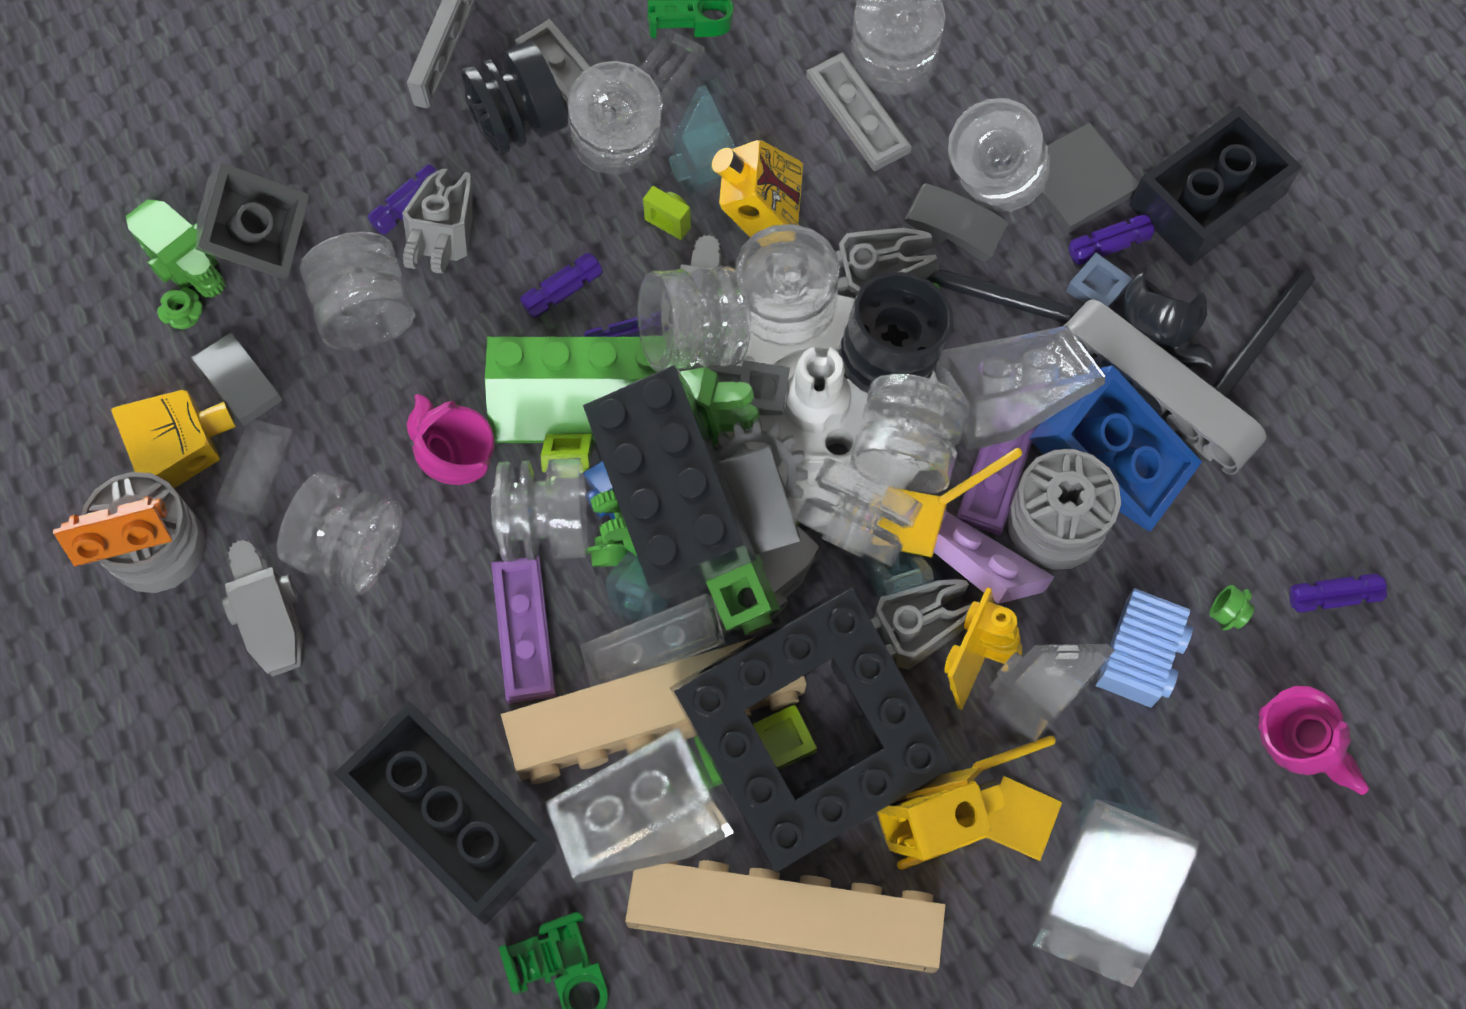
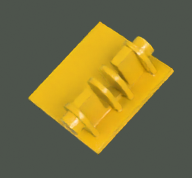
[945,587,1022,710]

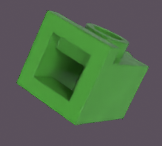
[706,555,781,636]

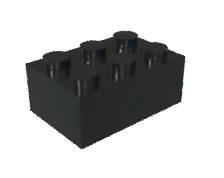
[1130,106,1302,267]

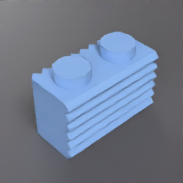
[1096,588,1193,708]

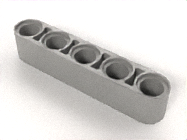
[1057,300,1267,474]

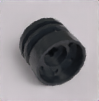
[461,40,568,156]
[839,271,953,400]

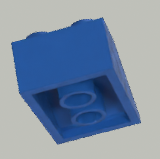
[1029,365,1202,531]

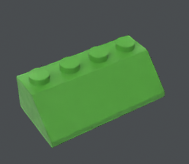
[485,337,675,443]

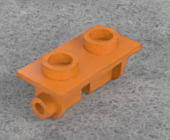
[53,496,172,567]

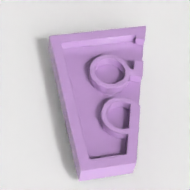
[934,509,1054,604]

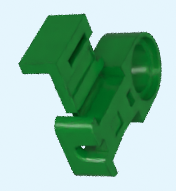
[647,0,734,39]
[498,912,609,1009]

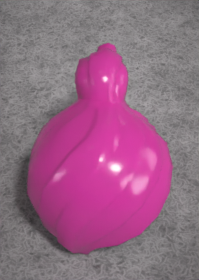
[407,394,494,485]
[1258,686,1370,795]

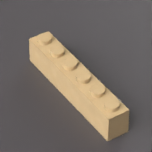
[501,638,806,784]
[625,853,945,973]

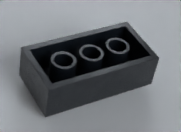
[583,365,757,599]
[334,701,558,925]

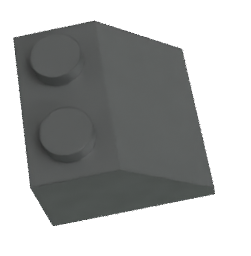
[196,162,310,280]

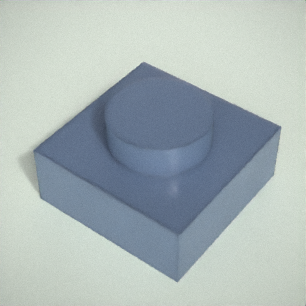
[1066,253,1132,308]

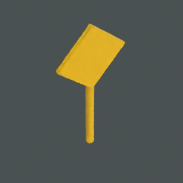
[873,448,1022,558]
[906,735,1056,798]
[897,776,1062,870]

